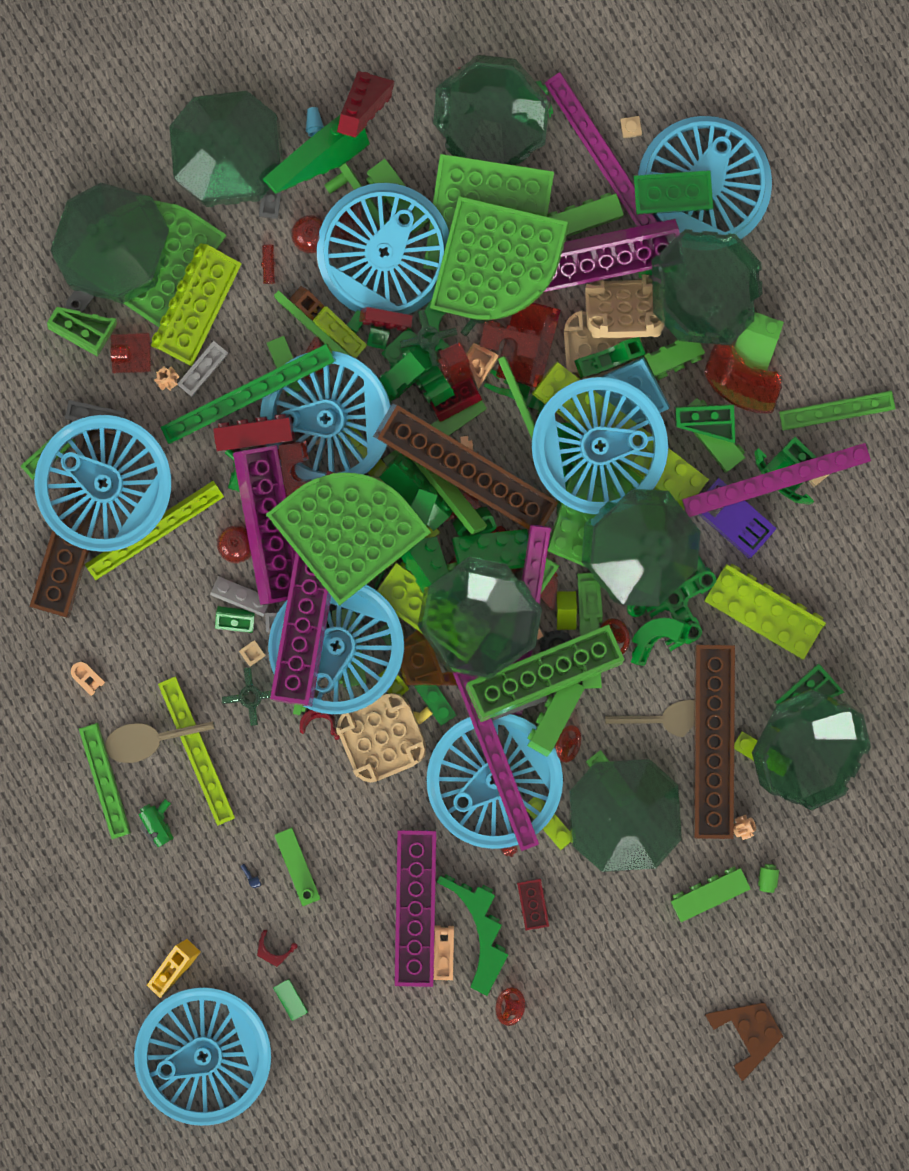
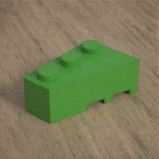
[47,307,117,357]
[644,333,705,381]

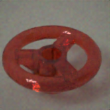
[601,618,630,654]
[555,725,581,763]
[495,987,525,1026]

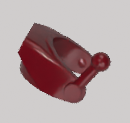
[300,709,340,740]
[257,930,298,967]

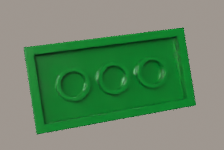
[634,170,713,215]
[452,529,529,575]

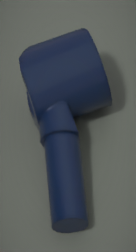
[240,864,261,888]

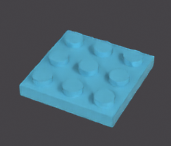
[596,357,670,423]

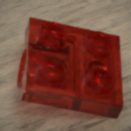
[110,333,151,374]

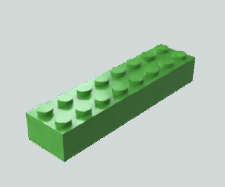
[466,625,625,722]

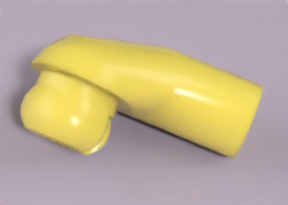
[413,707,433,725]

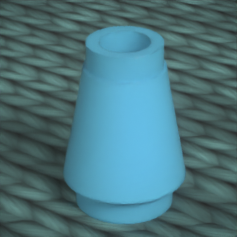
[306,107,324,137]

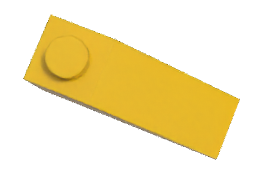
[147,939,201,998]

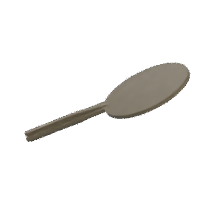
[605,700,694,738]
[105,721,215,763]

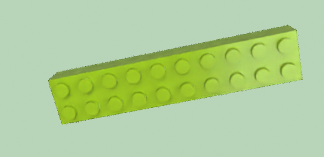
[532,362,709,510]

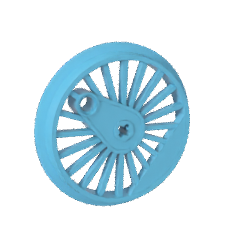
[638,116,772,250]
[317,183,449,314]
[260,351,391,483]
[532,377,668,515]
[34,415,171,552]
[268,585,404,714]
[427,714,563,849]
[134,988,271,1126]

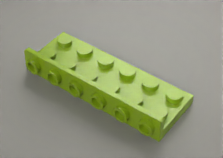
[151,243,242,366]
[377,562,491,664]
[704,563,826,660]

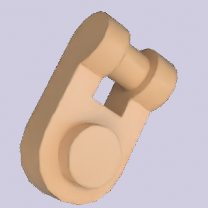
[71,662,105,696]

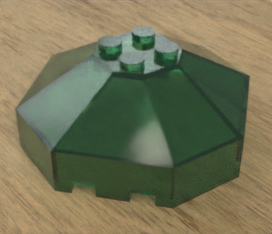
[433,55,551,165]
[169,91,282,207]
[50,183,169,304]
[652,229,763,345]
[581,489,701,607]
[418,557,542,679]
[752,689,871,810]
[569,759,682,872]

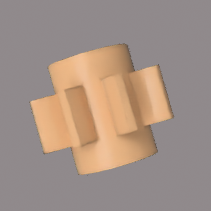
[154,366,180,391]
[734,815,756,840]

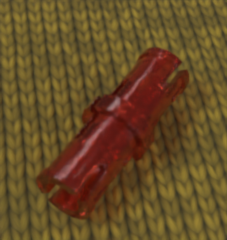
[261,245,276,284]

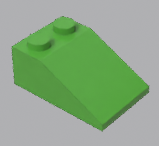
[728,310,784,379]

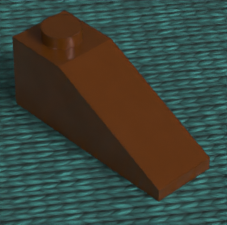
[289,286,325,321]

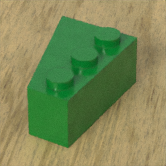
[379,347,434,403]
[674,404,735,443]
[401,537,454,601]
[774,664,845,717]

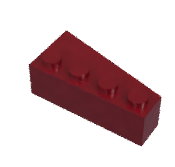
[337,71,395,137]
[213,414,295,451]

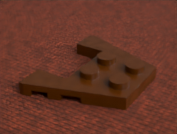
[400,630,458,686]
[705,1002,783,1081]

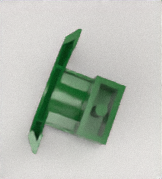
[754,437,817,505]

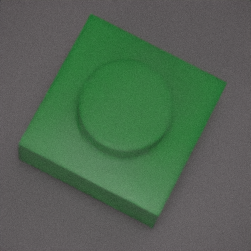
[367,325,390,350]

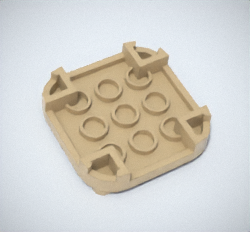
[585,274,665,339]
[564,311,643,380]
[336,693,426,783]

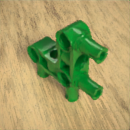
[646,552,716,652]

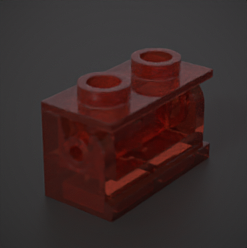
[335,201,362,241]

